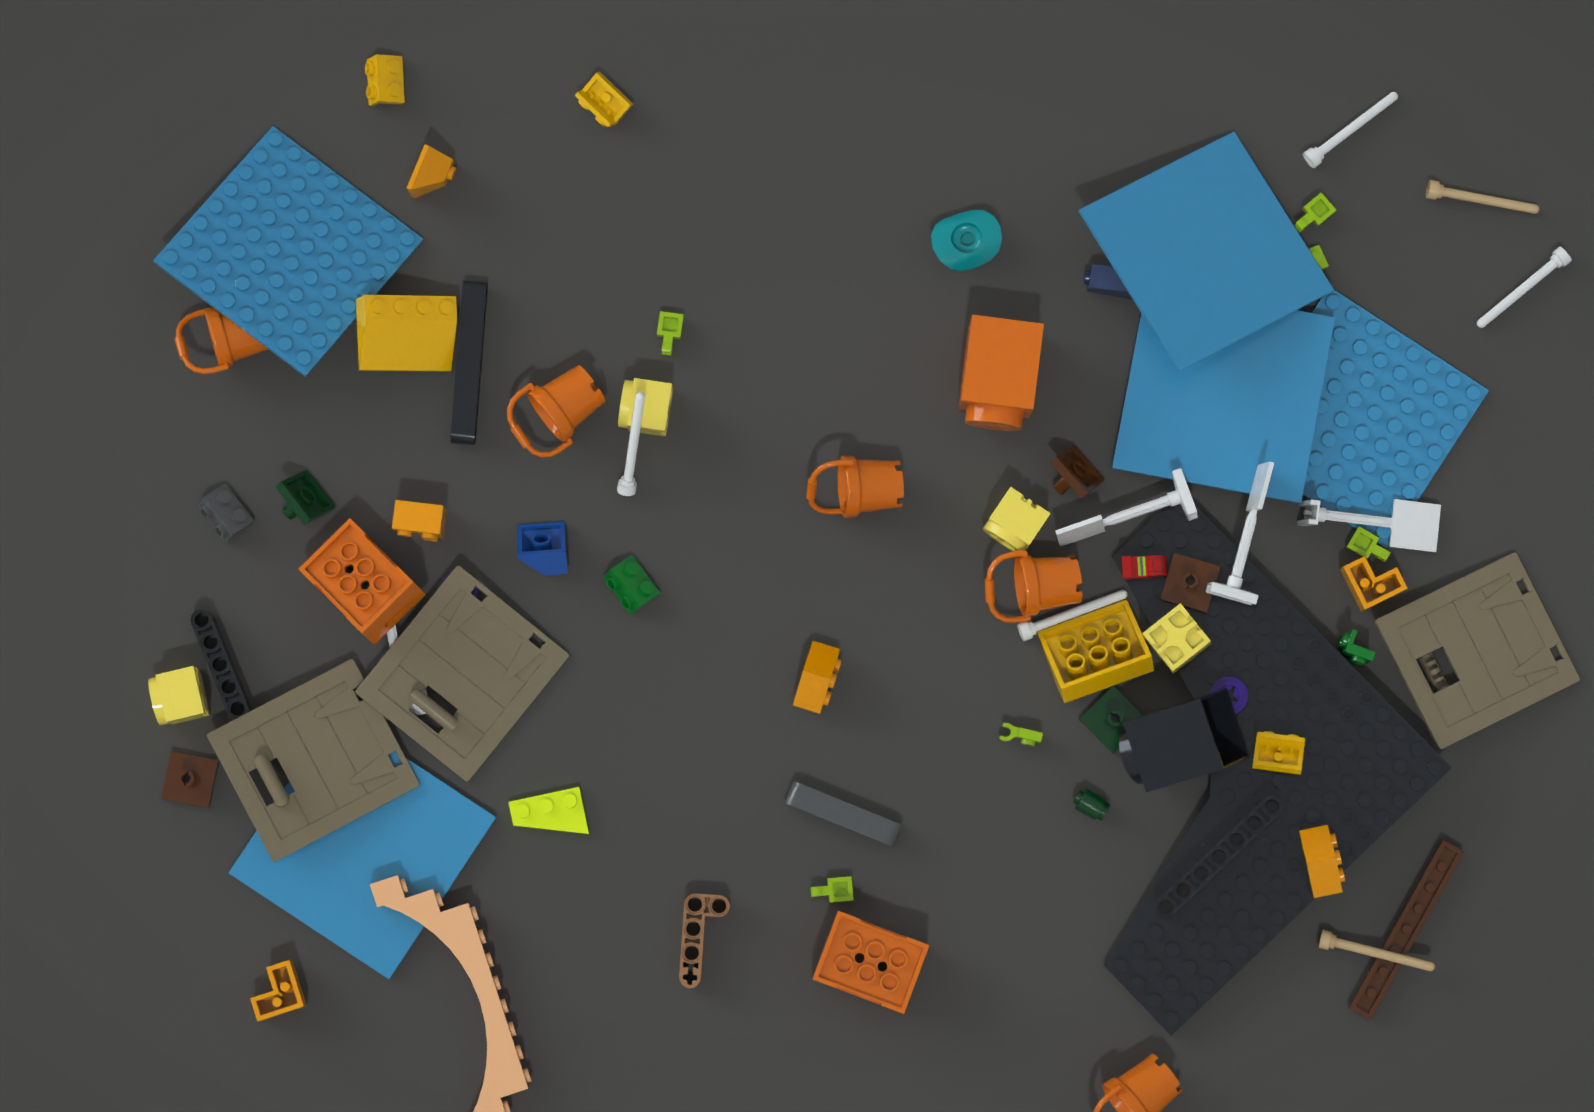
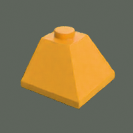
[407,144,457,198]

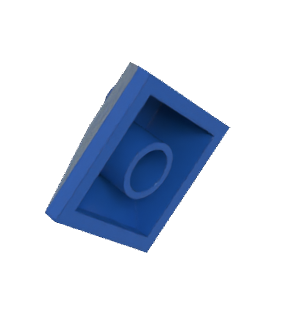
[517,521,568,576]

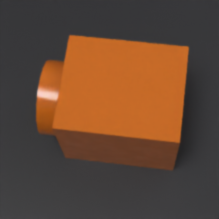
[958,314,1044,431]

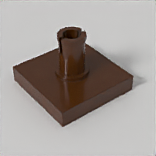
[1050,444,1105,499]
[1160,553,1221,613]
[161,751,219,808]

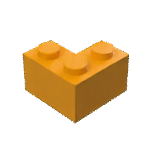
[392,500,447,542]
[1340,556,1408,612]
[793,641,842,714]
[1299,825,1345,898]
[250,960,307,1022]

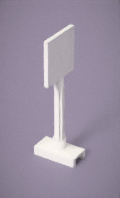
[1205,462,1274,605]
[1055,468,1198,547]
[1296,499,1441,552]

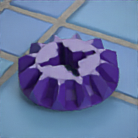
[1210,677,1248,714]

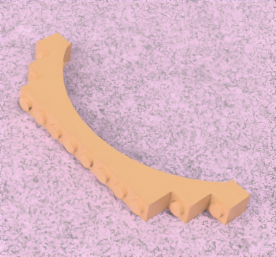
[370,875,532,1112]

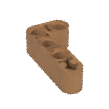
[679,894,730,988]

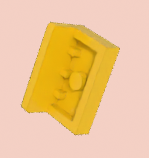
[365,54,405,106]
[575,71,633,127]
[1252,731,1305,775]

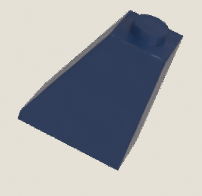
[1084,264,1133,300]

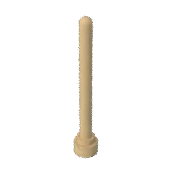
[1426,180,1540,214]
[1319,929,1435,971]

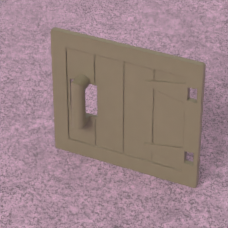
[1375,552,1580,750]
[355,566,569,781]
[207,659,419,862]

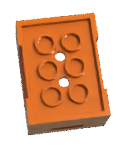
[298,518,426,645]
[812,911,930,1014]

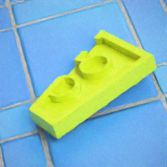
[508,787,589,834]

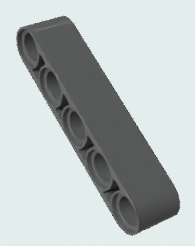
[784,781,903,848]

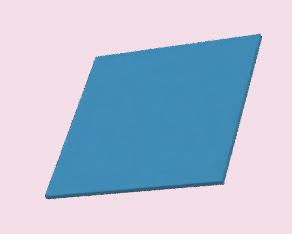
[153,126,423,377]
[1078,132,1334,373]
[1303,290,1489,549]
[1112,310,1335,504]
[229,751,496,979]

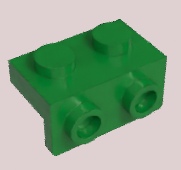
[603,555,660,615]
[1337,629,1376,667]

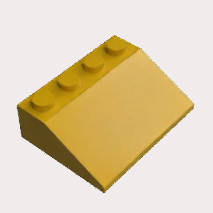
[356,295,457,372]
[1037,599,1154,703]

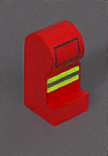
[1121,555,1167,580]

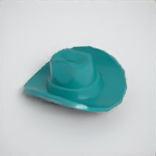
[931,210,1002,271]

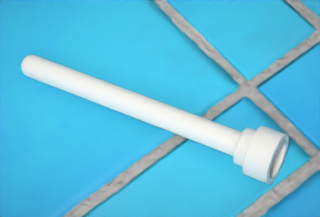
[1303,92,1398,168]
[1477,246,1572,328]
[617,392,645,496]
[1017,590,1128,641]

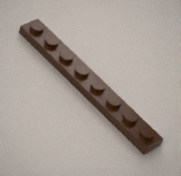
[1348,840,1464,1020]

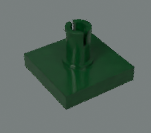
[275,470,336,525]
[1079,686,1142,754]

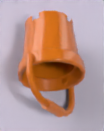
[174,307,269,374]
[507,365,606,458]
[806,455,904,519]
[984,550,1083,623]
[1093,1054,1183,1112]

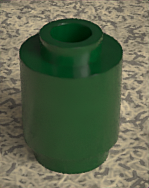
[1073,788,1110,821]

